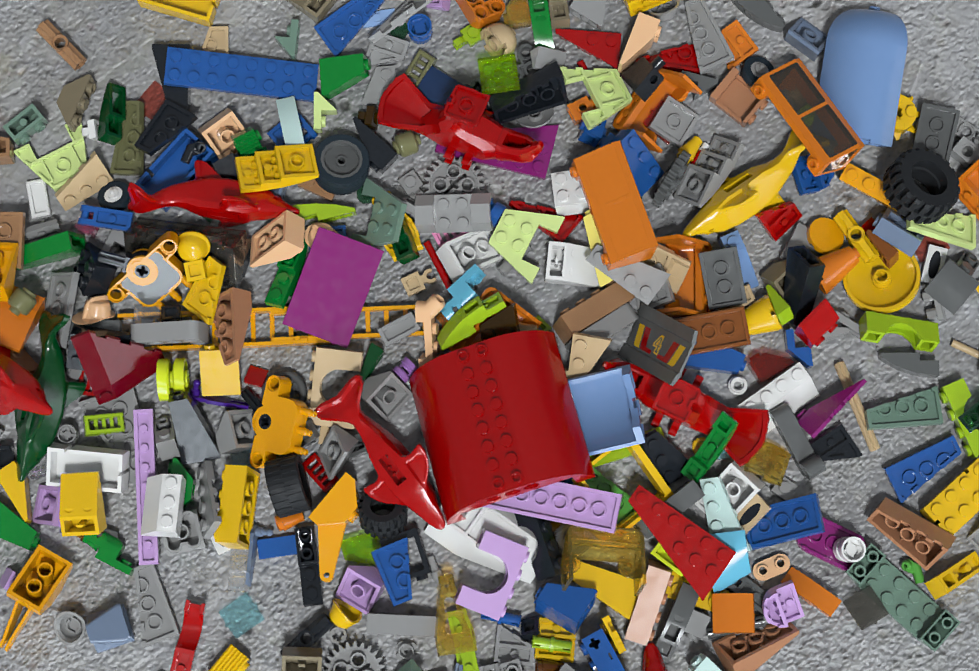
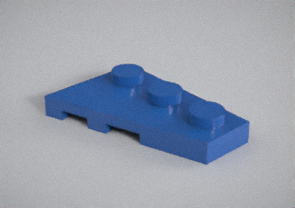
[371,537,412,607]

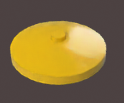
[843,244,921,314]

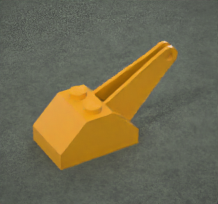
[308,472,359,582]
[0,544,73,652]

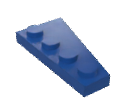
[314,0,386,57]
[883,435,962,504]

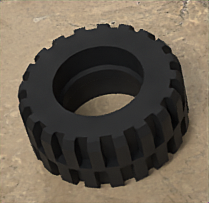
[883,148,960,224]

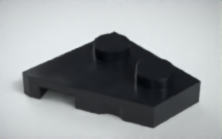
[811,424,863,462]

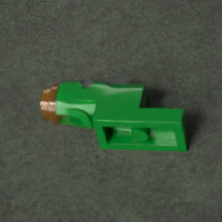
[77,529,134,576]

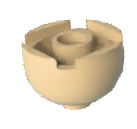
[480,23,517,61]

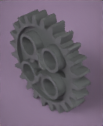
[651,150,691,208]

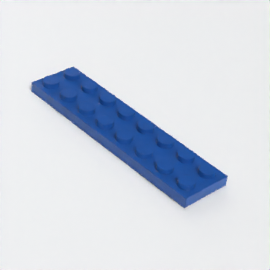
[164,47,319,103]

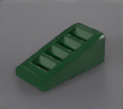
[360,342,384,381]

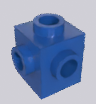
[578,120,607,147]

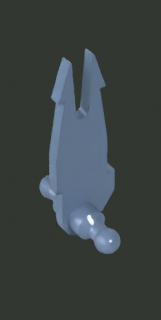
[245,525,273,587]

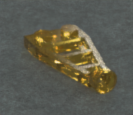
[435,574,477,657]

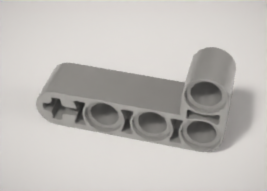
[565,303,639,354]
[130,320,209,345]

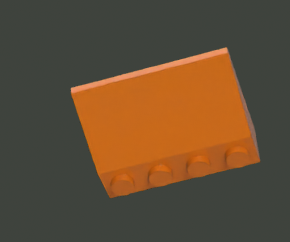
[0,286,45,353]

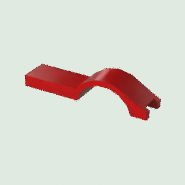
[170,599,206,671]

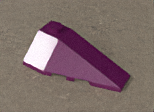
[796,379,867,438]

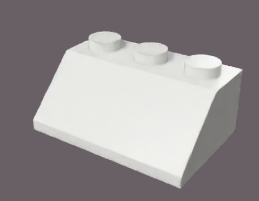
[141,474,186,538]

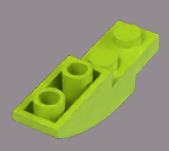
[437,292,507,351]

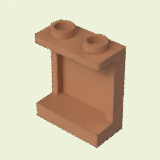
[709,67,769,128]

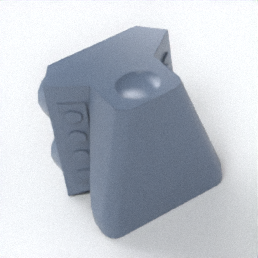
[85,603,135,653]

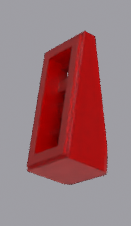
[302,453,339,494]

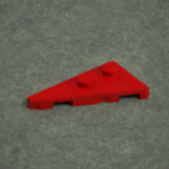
[555,28,621,70]
[636,44,700,75]
[509,200,584,242]

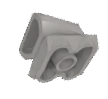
[162,509,208,556]

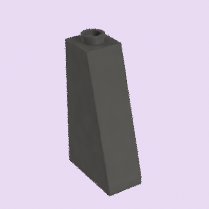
[634,480,705,539]

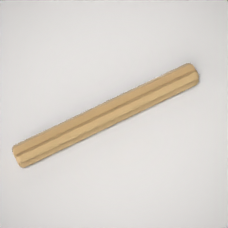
[834,361,880,452]

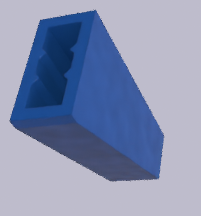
[684,348,747,375]

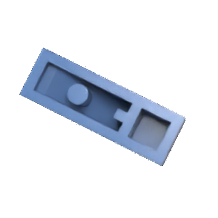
[718,230,759,289]

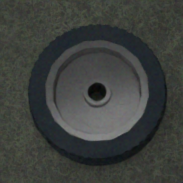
[314,134,370,195]

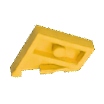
[599,615,626,654]

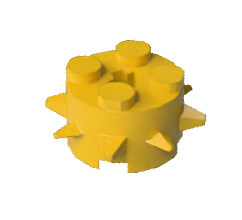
[894,94,920,141]

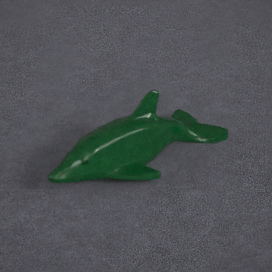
[14,311,86,482]

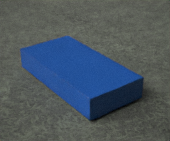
[257,535,297,560]

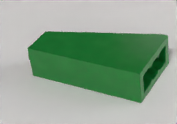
[16,231,86,271]
[0,500,41,551]

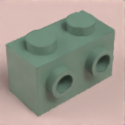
[3,103,48,146]

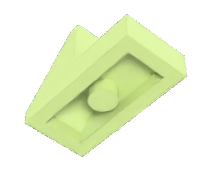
[314,92,338,133]

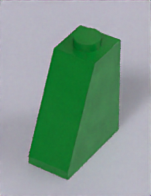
[319,53,371,100]

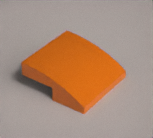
[712,593,755,634]

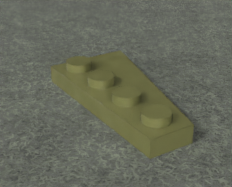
[109,100,144,177]

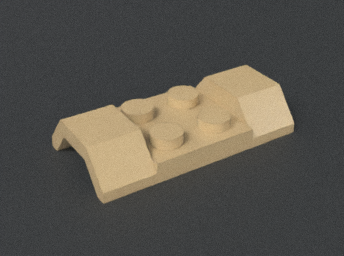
[641,244,691,294]

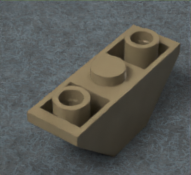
[56,74,96,132]

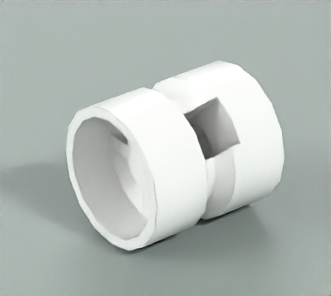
[833,537,866,562]

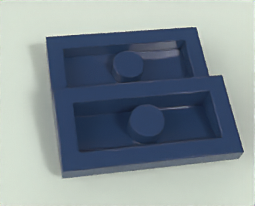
[417,65,464,106]

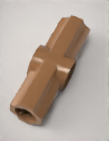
[36,19,87,71]

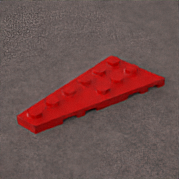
[628,485,736,601]

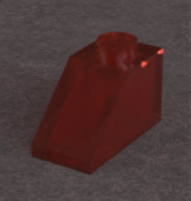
[747,353,794,384]

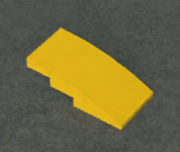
[234,144,319,193]

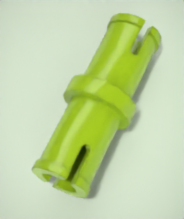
[531,635,572,653]

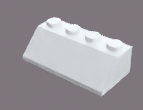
[736,362,820,433]

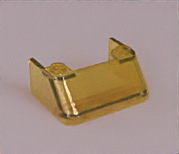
[561,525,647,596]

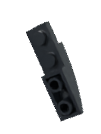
[294,525,324,607]

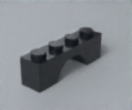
[514,513,566,582]

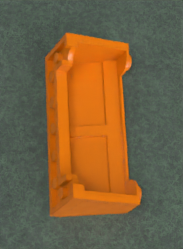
[569,140,658,271]

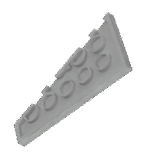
[77,387,159,486]

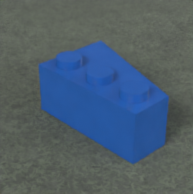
[609,129,664,197]

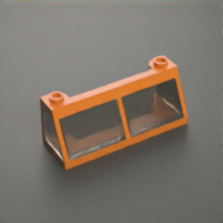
[750,58,865,177]

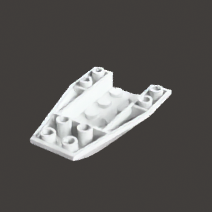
[424,505,538,584]

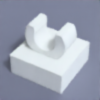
[81,119,101,142]

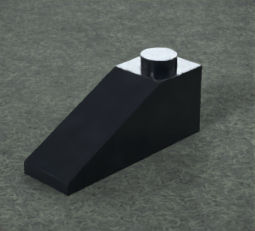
[353,116,398,174]

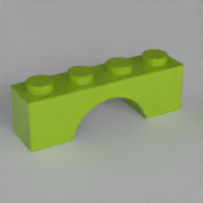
[859,311,940,352]
[939,378,979,460]

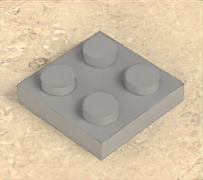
[648,95,700,148]

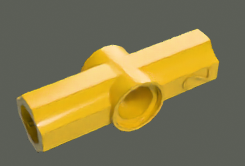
[833,209,879,265]

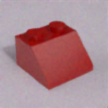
[794,299,839,349]

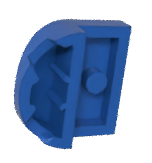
[792,154,834,196]

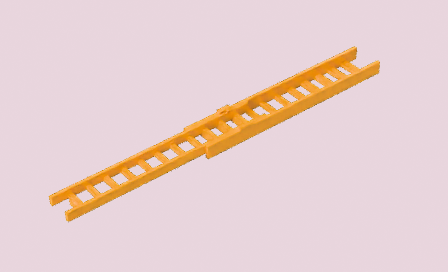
[117,303,447,352]

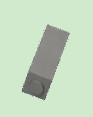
[569,0,606,32]

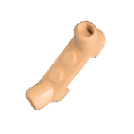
[415,294,445,367]

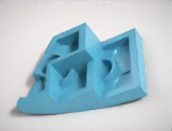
[711,530,751,594]

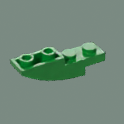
[528,0,554,49]
[264,239,308,309]

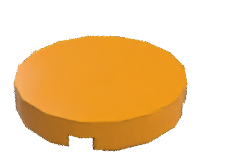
[806,217,844,254]

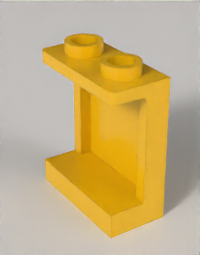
[199,344,242,396]

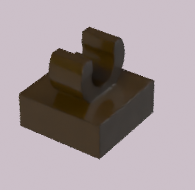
[358,106,378,130]

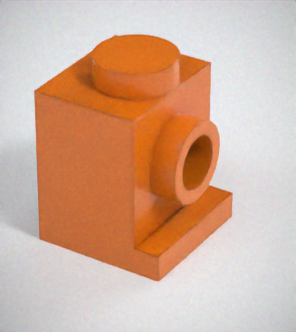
[566,96,596,126]

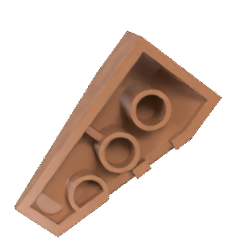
[712,622,799,671]

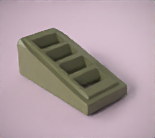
[405,49,438,87]

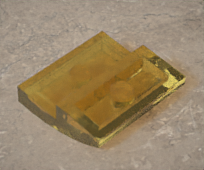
[744,441,791,486]

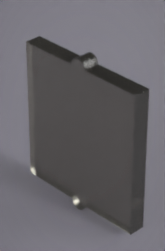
[843,585,889,630]

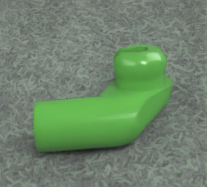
[901,559,925,584]

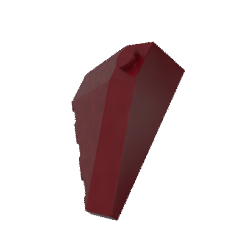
[70,330,165,405]

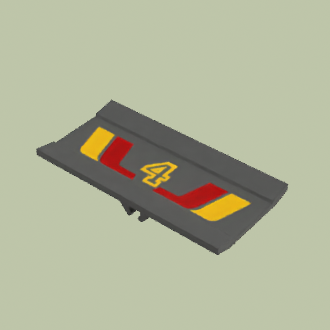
[618,302,698,386]

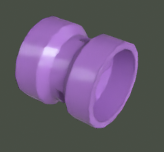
[392,356,418,383]

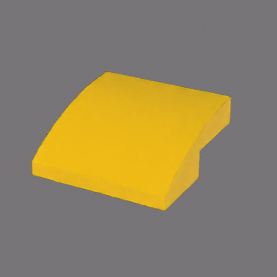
[534,617,576,663]

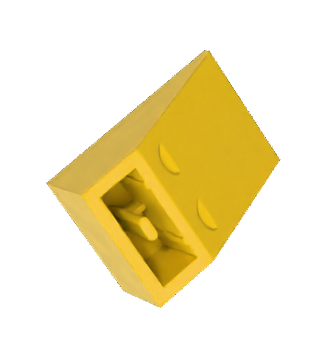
[59,471,107,537]

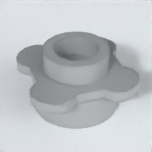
[396,641,416,661]

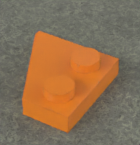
[721,19,759,72]

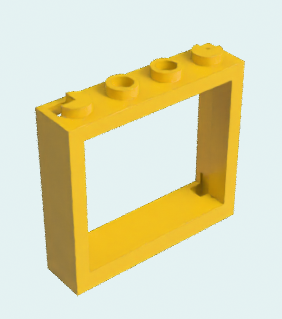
[572,444,673,537]

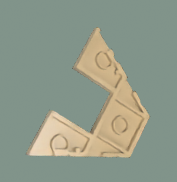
[518,322,612,379]

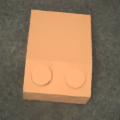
[618,12,662,75]
[198,108,245,156]
[249,210,305,268]

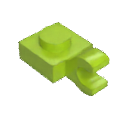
[452,24,482,50]

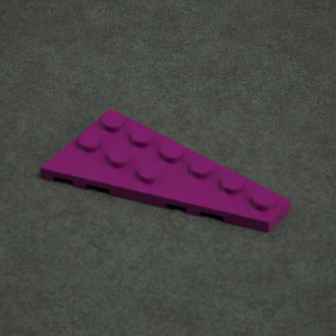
[435,125,559,180]

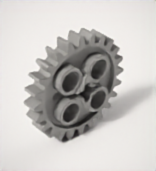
[423,156,485,195]
[324,640,386,671]

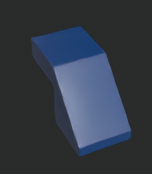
[783,329,813,368]

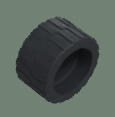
[264,454,312,518]

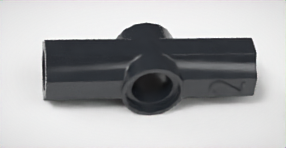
[280,612,335,655]

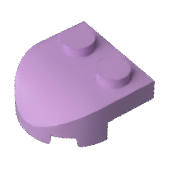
[762,580,805,628]

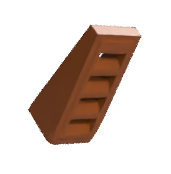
[866,229,899,269]

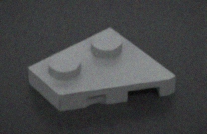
[366,30,410,65]
[362,65,396,107]

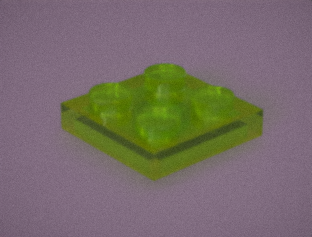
[477,53,520,94]

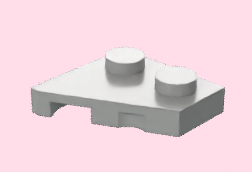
[494,624,535,667]

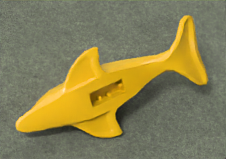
[682,130,830,237]

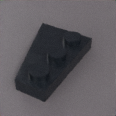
[134,99,198,156]
[641,429,688,485]

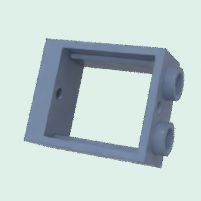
[872,208,925,257]

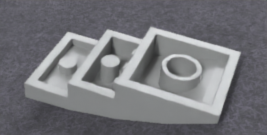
[673,135,745,208]

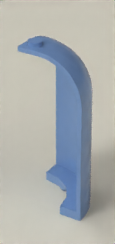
[812,6,908,147]
[568,364,645,456]

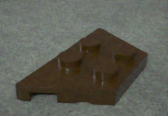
[479,303,520,341]

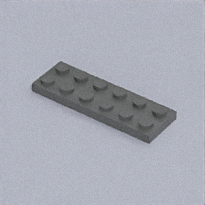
[912,102,960,194]

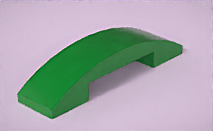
[681,411,739,484]

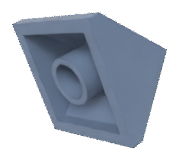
[784,17,827,62]

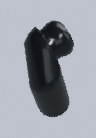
[180,141,206,164]

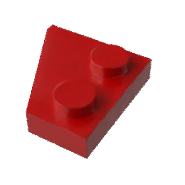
[755,201,802,242]

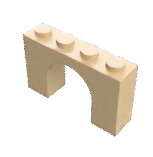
[307,346,364,429]

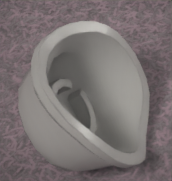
[648,0,680,22]
[54,611,87,645]

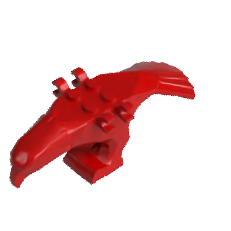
[377,73,544,171]
[602,358,770,467]

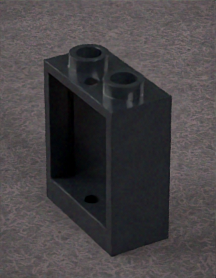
[379,528,431,581]

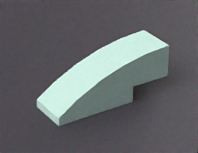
[276,96,305,145]

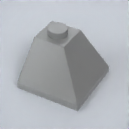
[361,371,412,422]
[216,409,257,454]

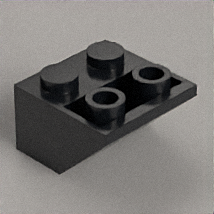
[73,242,117,297]

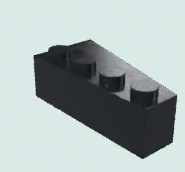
[489,61,569,124]

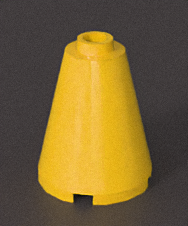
[745,294,783,336]

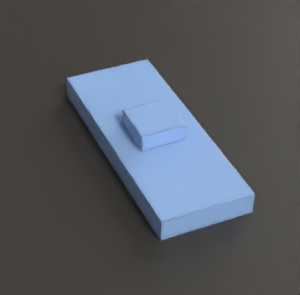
[362,8,395,29]

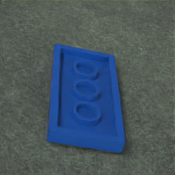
[746,493,825,550]

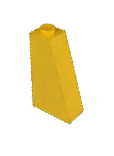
[567,560,642,620]

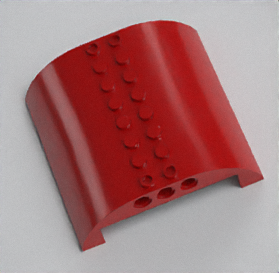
[409,330,596,525]

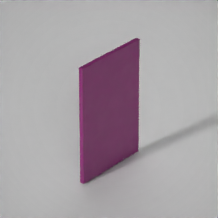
[282,227,384,348]

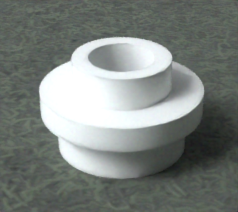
[728,376,747,395]

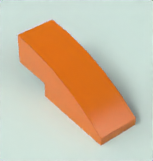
[781,567,842,617]

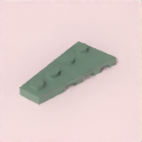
[864,386,944,430]

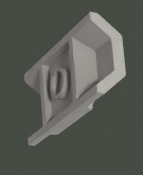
[414,193,494,233]

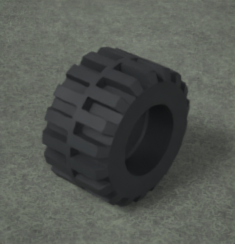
[358,493,408,539]

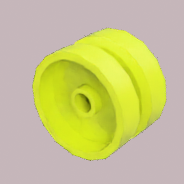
[156,358,190,401]

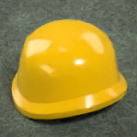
[177,231,211,262]
[329,599,362,629]

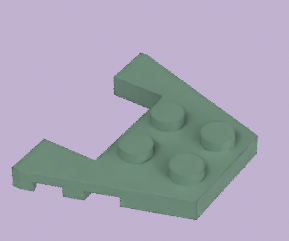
[351,178,407,247]

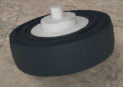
[97,181,131,211]

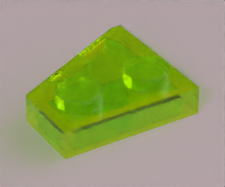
[341,533,382,566]

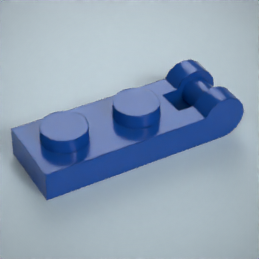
[78,205,134,233]

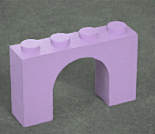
[453,528,530,621]

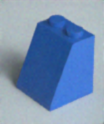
[534,583,598,635]

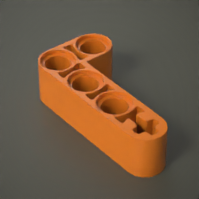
[455,0,505,29]

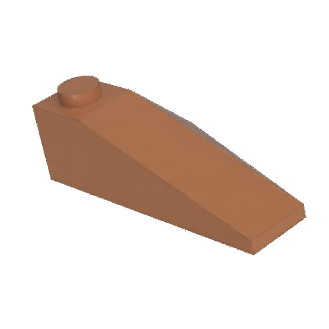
[213,287,252,366]

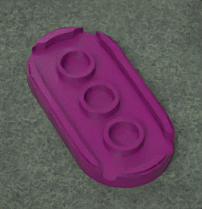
[796,517,867,571]

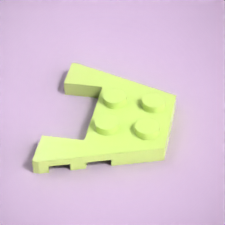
[560,66,632,130]
[14,122,87,192]
[488,209,565,284]

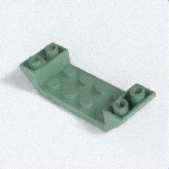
[846,543,961,652]

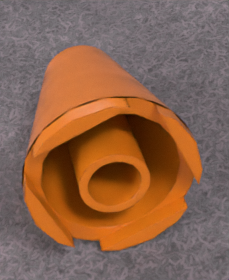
[817,246,861,294]

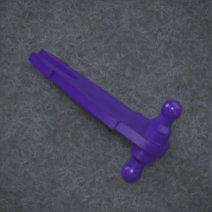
[189,379,249,409]

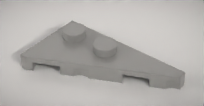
[367,0,433,44]

